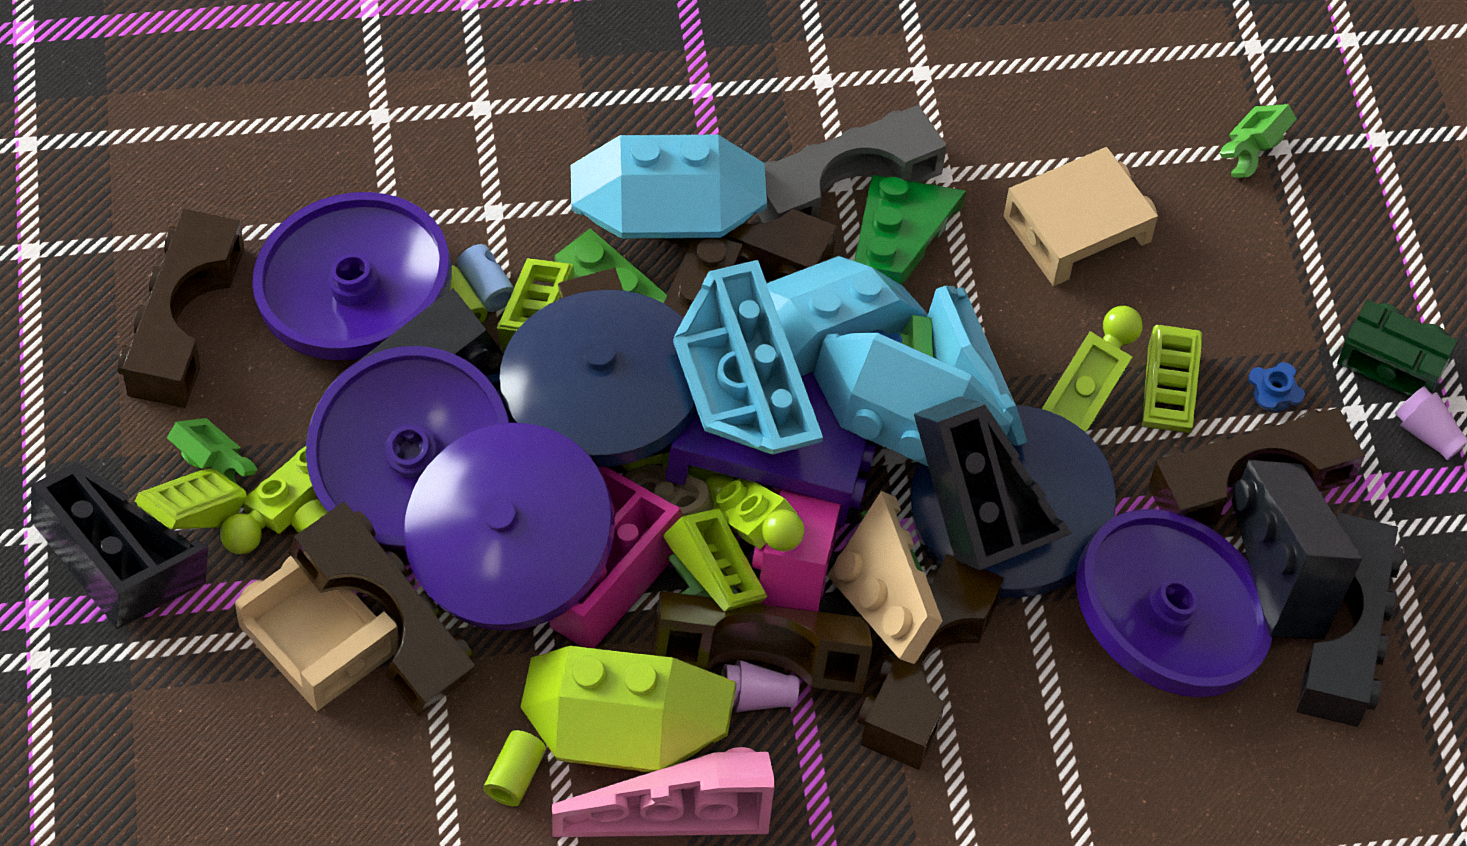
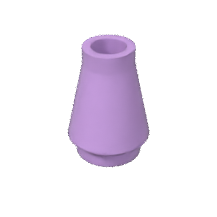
[1395,386,1467,461]
[721,660,799,713]

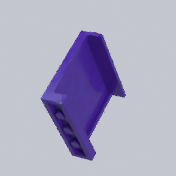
[665,371,877,527]

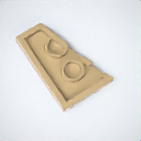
[827,491,943,664]

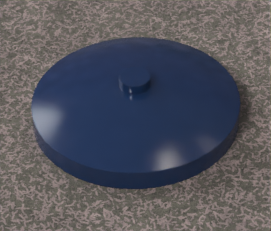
[500,290,698,467]
[911,405,1116,598]

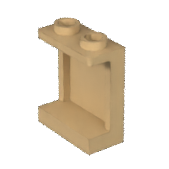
[1003,147,1158,286]
[235,556,398,711]

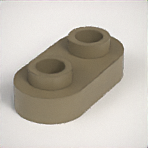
[624,464,714,517]

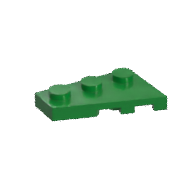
[854,175,966,285]

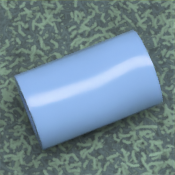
[456,244,514,312]

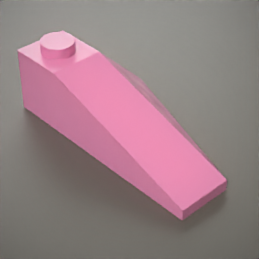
[552,747,774,837]

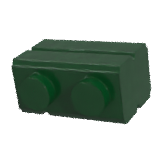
[1337,300,1458,397]

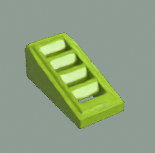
[497,258,575,352]
[1142,325,1202,433]
[134,469,247,530]
[663,508,767,612]

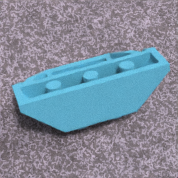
[571,135,767,239]
[767,256,928,376]
[673,260,823,455]
[927,286,1027,446]
[814,333,1014,466]

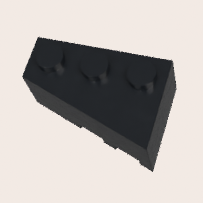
[333,288,504,382]
[914,396,1072,570]
[1231,460,1362,640]
[31,462,208,629]

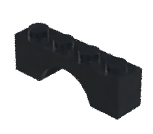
[1296,513,1403,727]

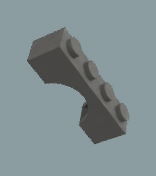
[758,105,947,223]

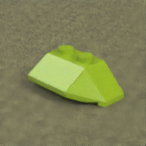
[520,646,737,773]

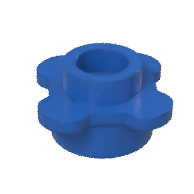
[1248,362,1305,412]

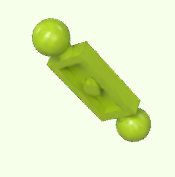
[1042,306,1143,432]
[220,446,319,555]
[704,474,805,552]

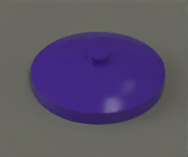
[252,192,452,360]
[306,346,511,551]
[404,423,615,630]
[1076,509,1272,697]

